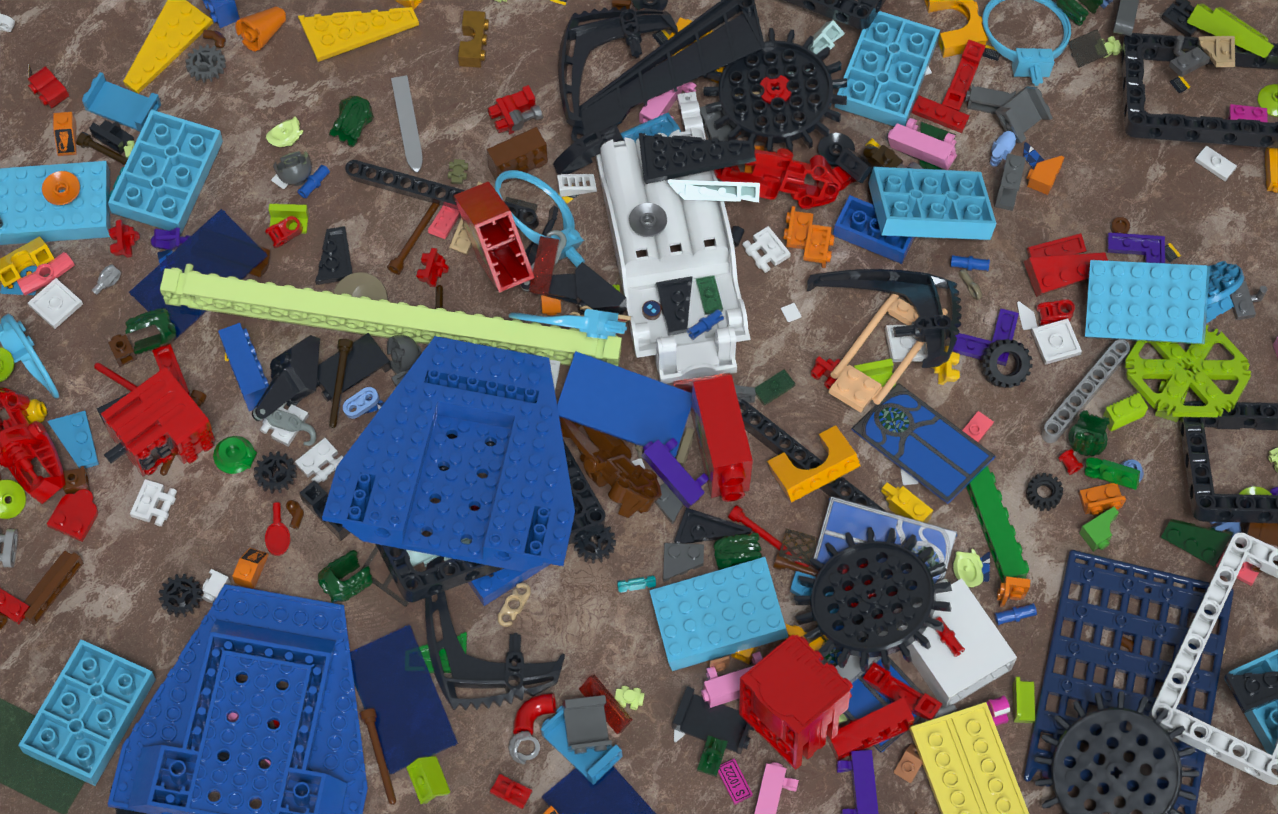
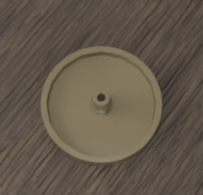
[333,272,388,301]

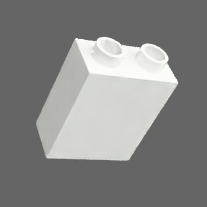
[893,579,1017,708]

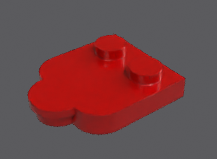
[47,489,98,542]

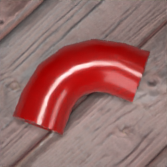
[513,693,556,736]

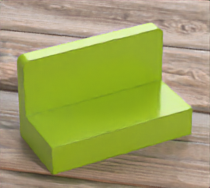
[269,204,309,234]
[854,358,896,388]
[1013,677,1035,723]
[406,756,450,804]

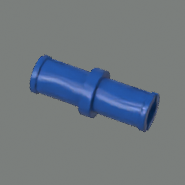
[297,165,330,199]
[951,255,990,272]
[687,309,724,340]
[994,603,1037,625]

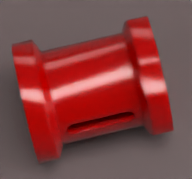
[1058,449,1084,475]

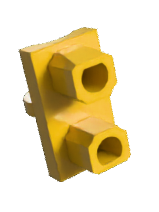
[932,345,960,385]

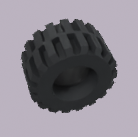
[980,339,1033,388]

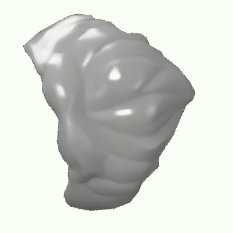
[508,731,540,765]

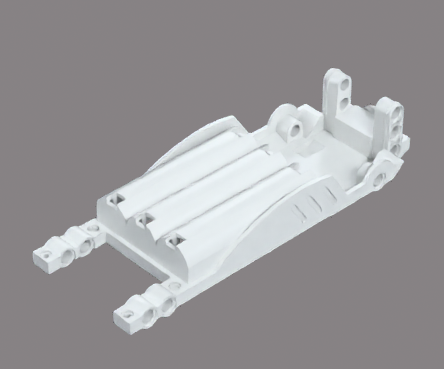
[596,92,751,386]

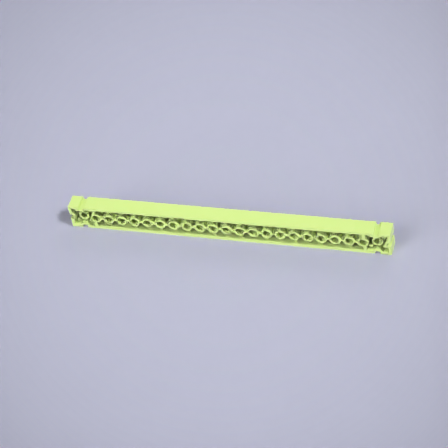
[160,264,622,367]

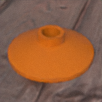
[42,171,80,205]

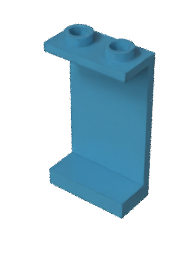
[82,72,161,132]
[541,706,623,785]

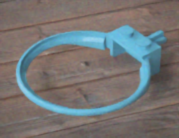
[982,0,1071,86]
[495,170,585,267]
[509,309,627,339]
[0,313,60,399]

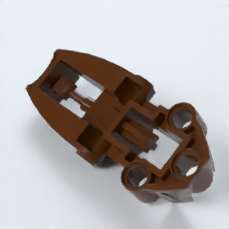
[559,417,662,518]

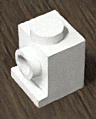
[202,569,231,603]

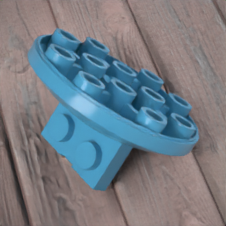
[1206,261,1244,324]

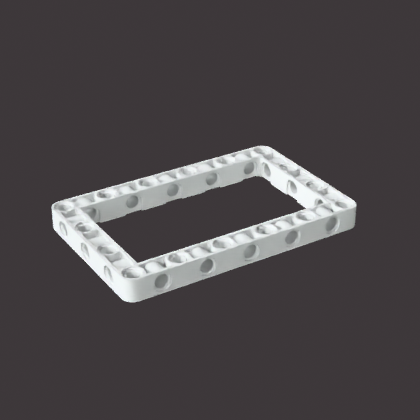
[1148,533,1278,785]

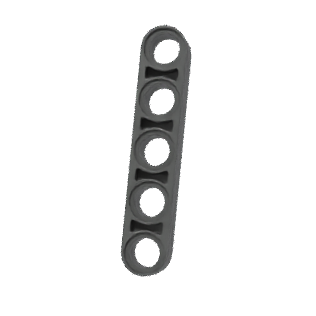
[1113,0,1139,36]

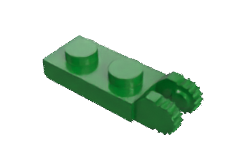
[1085,457,1140,490]

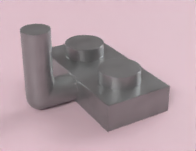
[1169,35,1210,77]
[1230,281,1267,320]

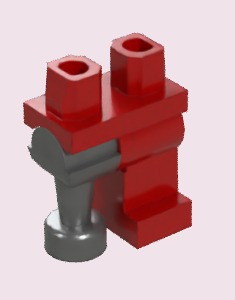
[488,85,543,135]

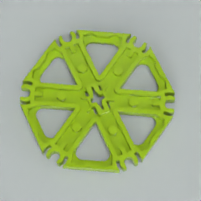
[1125,325,1251,417]

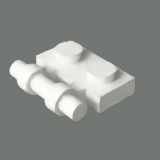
[742,226,791,273]
[260,402,309,447]
[295,438,343,483]
[130,479,177,526]

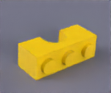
[0,236,54,287]

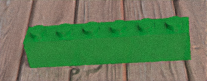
[966,466,1029,583]

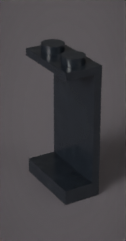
[316,333,391,403]
[672,686,755,754]

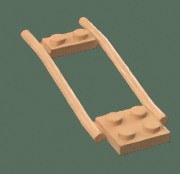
[828,294,948,413]

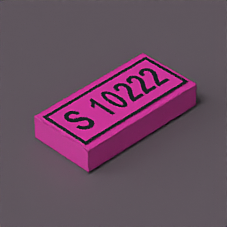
[718,758,753,805]

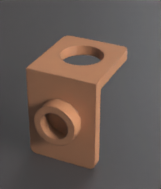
[706,656,730,672]
[894,744,922,783]

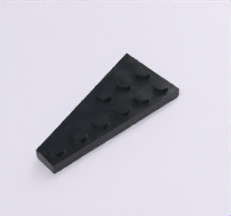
[639,133,756,184]

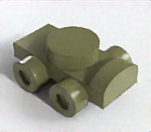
[448,159,468,184]

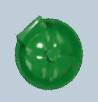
[213,436,257,474]

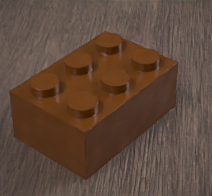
[486,127,548,183]

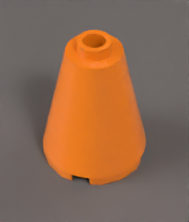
[235,7,286,52]

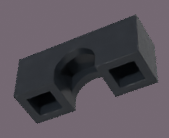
[299,480,351,541]

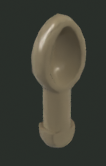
[959,269,982,300]

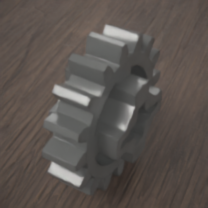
[185,44,226,83]

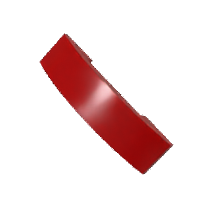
[942,40,986,111]
[863,663,942,720]

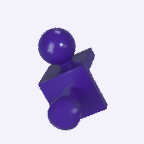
[151,227,193,250]

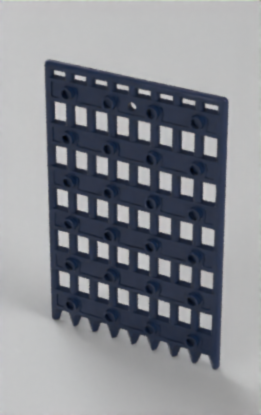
[1024,550,1234,814]

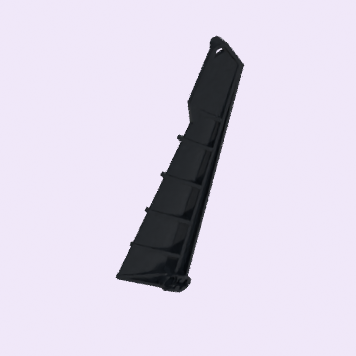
[571,0,765,143]

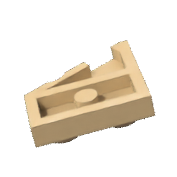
[1199,36,1235,67]

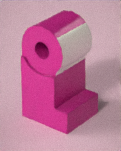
[986,695,1010,726]

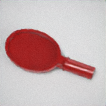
[265,502,290,556]

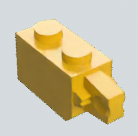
[881,482,933,523]

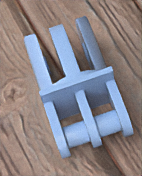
[990,131,1016,167]

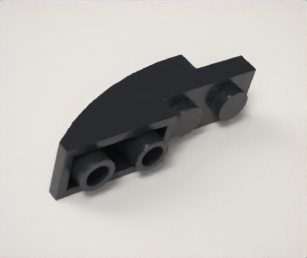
[553,125,624,175]

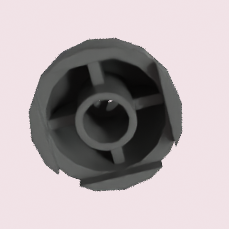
[273,151,312,186]
[387,335,421,374]

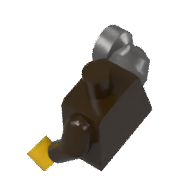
[863,138,923,173]

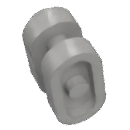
[0,529,18,568]

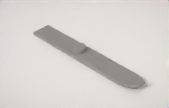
[391,75,423,173]

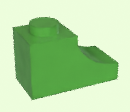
[1079,507,1119,552]

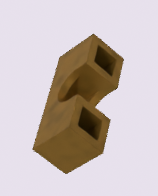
[458,10,489,68]

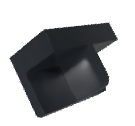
[89,120,134,155]
[835,147,875,183]

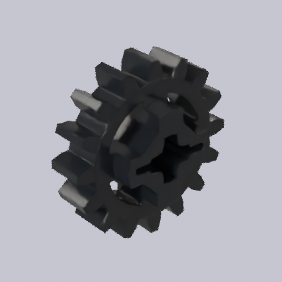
[254,451,297,494]
[573,520,616,564]
[159,574,203,618]

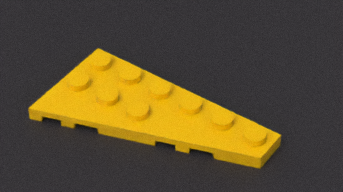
[123,0,213,94]
[298,7,419,62]

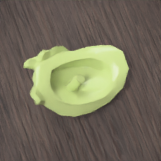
[266,117,303,147]
[953,549,983,587]

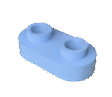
[343,387,379,419]

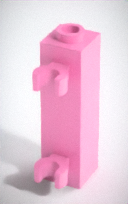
[639,82,697,124]
[888,118,957,170]
[701,652,762,708]
[755,762,799,814]

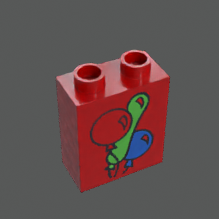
[454,181,535,293]
[691,375,753,502]

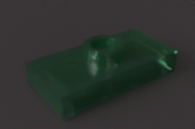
[696,275,723,315]
[755,369,796,406]

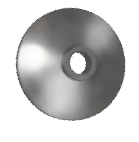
[629,203,667,237]

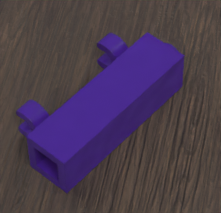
[641,438,709,508]
[837,750,879,814]

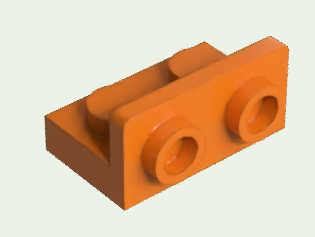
[783,206,813,249]
[803,224,835,268]
[1078,483,1126,515]
[997,577,1031,607]

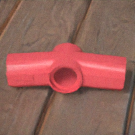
[17,252,75,296]

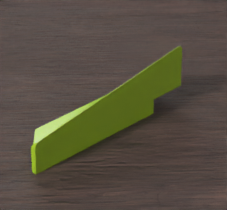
[1187,4,1274,58]

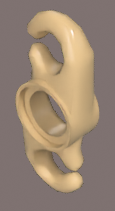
[498,583,531,627]

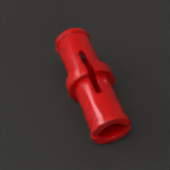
[935,617,965,657]

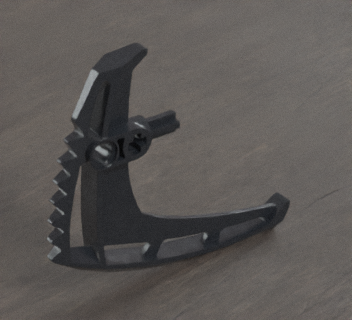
[558,6,678,127]
[807,269,962,368]
[425,556,565,711]

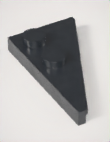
[674,508,752,544]

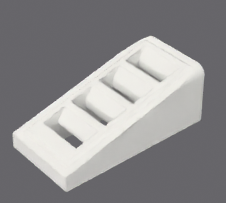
[557,174,597,197]

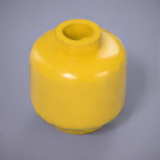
[26,399,47,424]

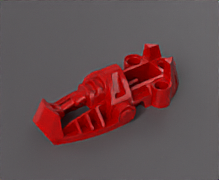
[714,148,841,209]
[0,387,65,504]

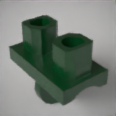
[697,735,728,777]

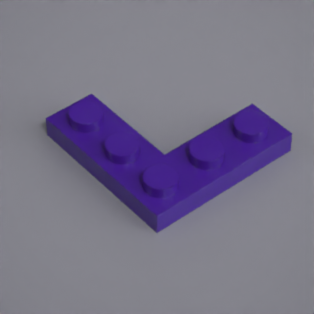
[1107,233,1165,263]
[953,308,1019,366]

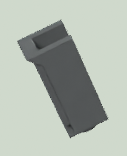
[965,84,1016,115]

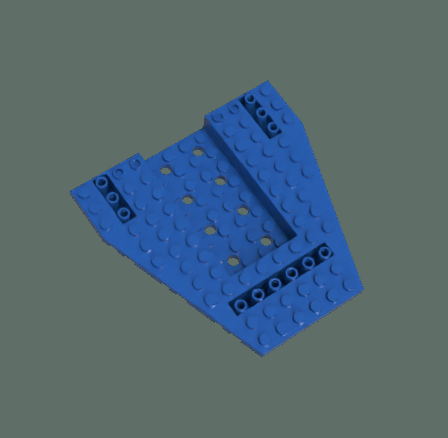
[322,336,575,572]
[108,584,368,814]

